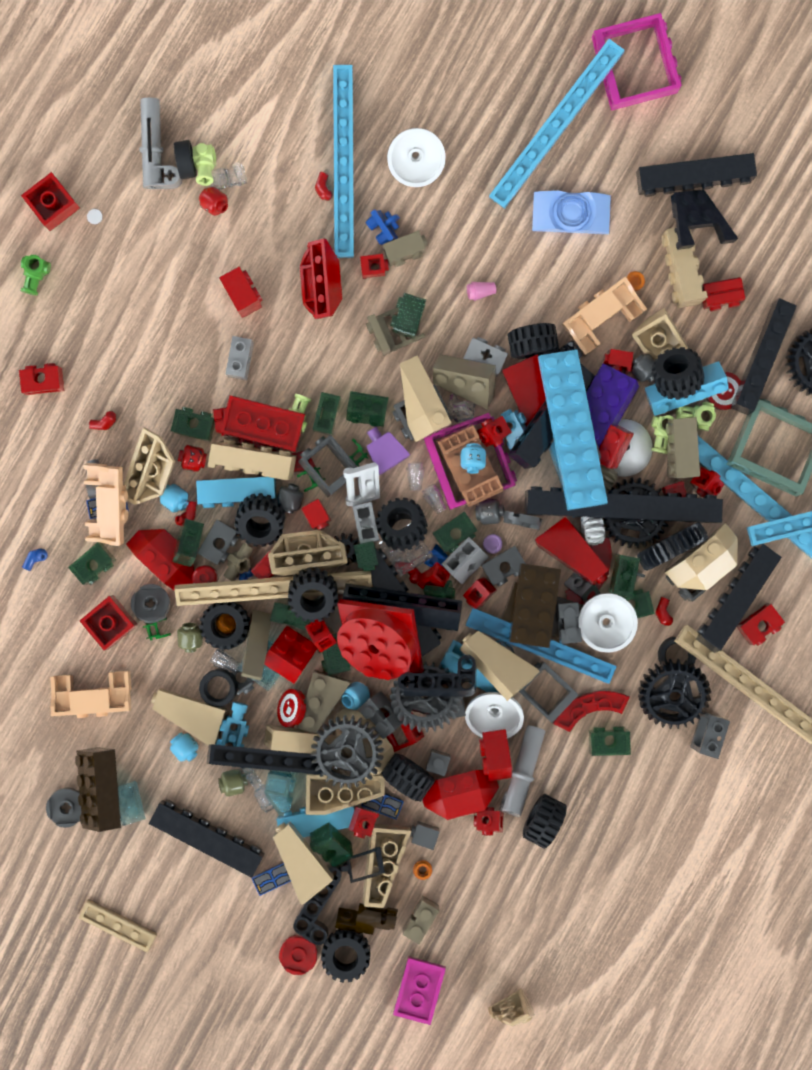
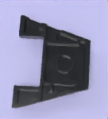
[671,189,738,250]

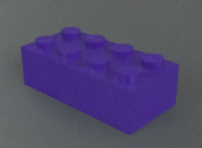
[586,364,640,448]

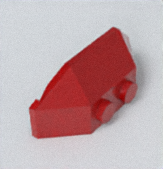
[300,238,343,319]
[126,529,194,591]
[422,770,499,820]

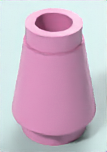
[467,282,496,301]

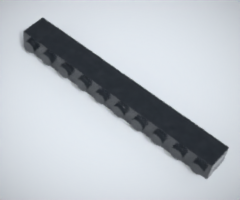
[524,486,723,523]

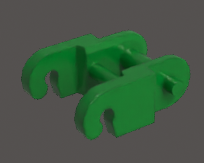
[349,438,368,467]
[297,467,326,492]
[143,617,171,641]

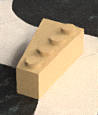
[662,228,708,308]
[208,438,296,480]
[362,824,412,908]

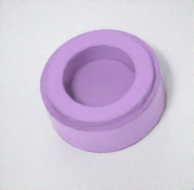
[483,534,502,554]

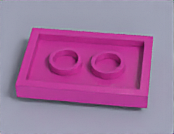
[393,956,446,1025]

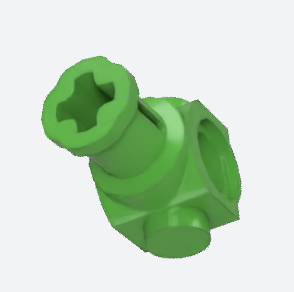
[20,255,51,296]

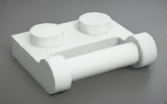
[343,462,380,506]

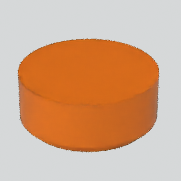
[626,271,645,291]
[216,614,236,634]

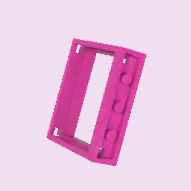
[591,13,682,111]
[424,413,517,510]

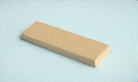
[79,899,157,953]

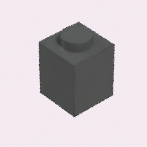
[426,749,451,776]
[410,821,440,850]

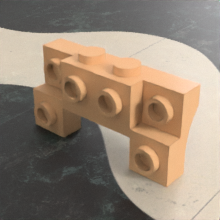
[562,277,647,356]
[83,463,128,546]
[50,671,132,718]

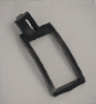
[340,847,385,883]

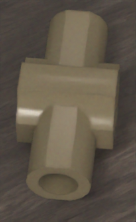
[223,543,254,581]

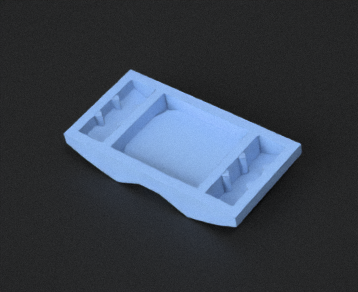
[532,191,611,234]

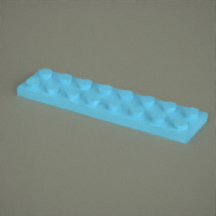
[538,350,608,510]

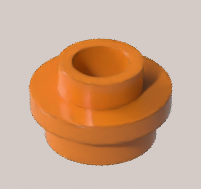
[413,860,432,880]

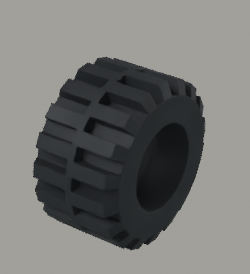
[507,323,559,359]
[652,347,705,400]
[234,493,286,547]
[376,497,428,551]
[288,568,338,622]
[199,602,250,650]
[381,753,435,802]
[523,794,567,849]
[321,929,371,983]

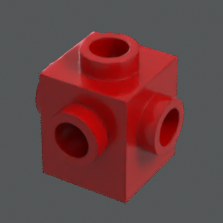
[476,416,512,447]
[690,467,724,498]
[474,807,504,836]

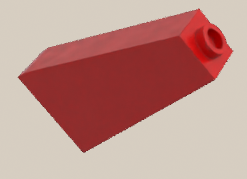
[535,516,609,586]

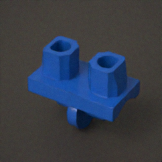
[366,209,400,245]

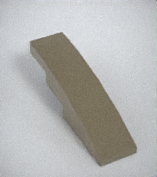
[241,609,272,681]

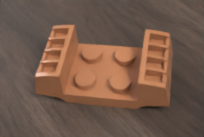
[437,424,503,508]

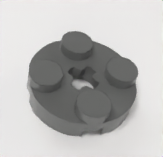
[503,511,543,530]
[131,584,171,623]
[46,788,81,828]

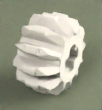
[580,517,605,546]

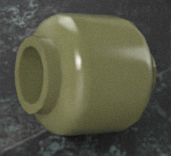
[177,623,203,653]
[218,769,248,797]

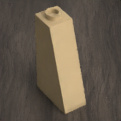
[460,631,540,701]
[151,688,227,746]
[264,725,342,754]
[273,821,334,905]

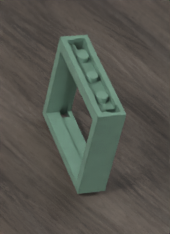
[726,399,812,497]

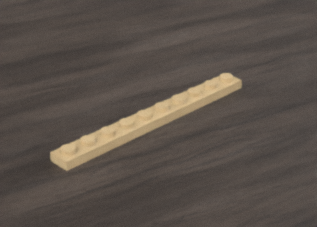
[174,571,372,606]
[675,625,812,745]

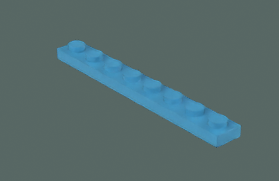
[465,608,616,684]

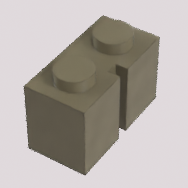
[402,895,439,945]

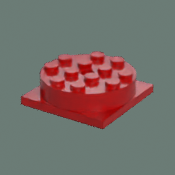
[337,599,424,680]

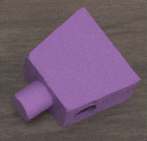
[366,427,410,476]

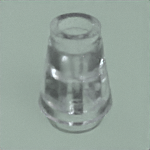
[406,462,425,491]
[422,484,446,514]
[210,649,240,673]

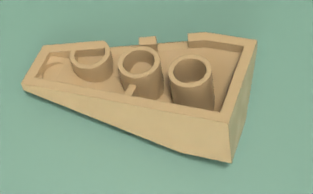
[632,308,688,374]
[400,355,452,442]
[305,775,385,815]
[488,989,535,1027]

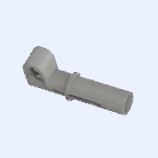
[139,98,183,189]
[499,725,545,817]

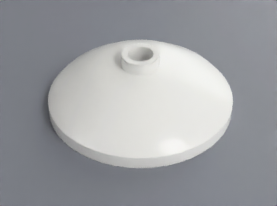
[387,128,445,187]
[600,419,653,477]
[578,593,638,652]
[465,692,524,738]

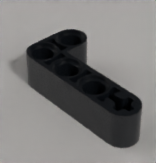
[398,655,477,697]
[293,863,342,945]

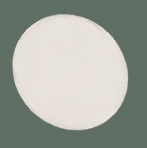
[87,209,102,224]

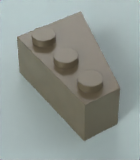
[433,354,496,410]
[666,417,700,478]
[297,670,351,734]

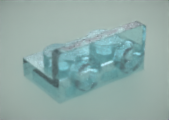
[118,781,146,826]

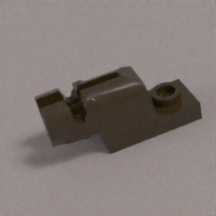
[335,903,398,935]

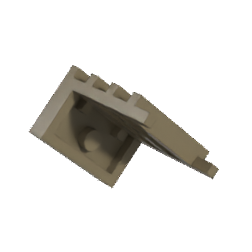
[366,302,426,356]

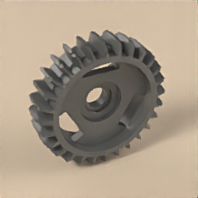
[390,661,463,733]
[311,715,384,789]

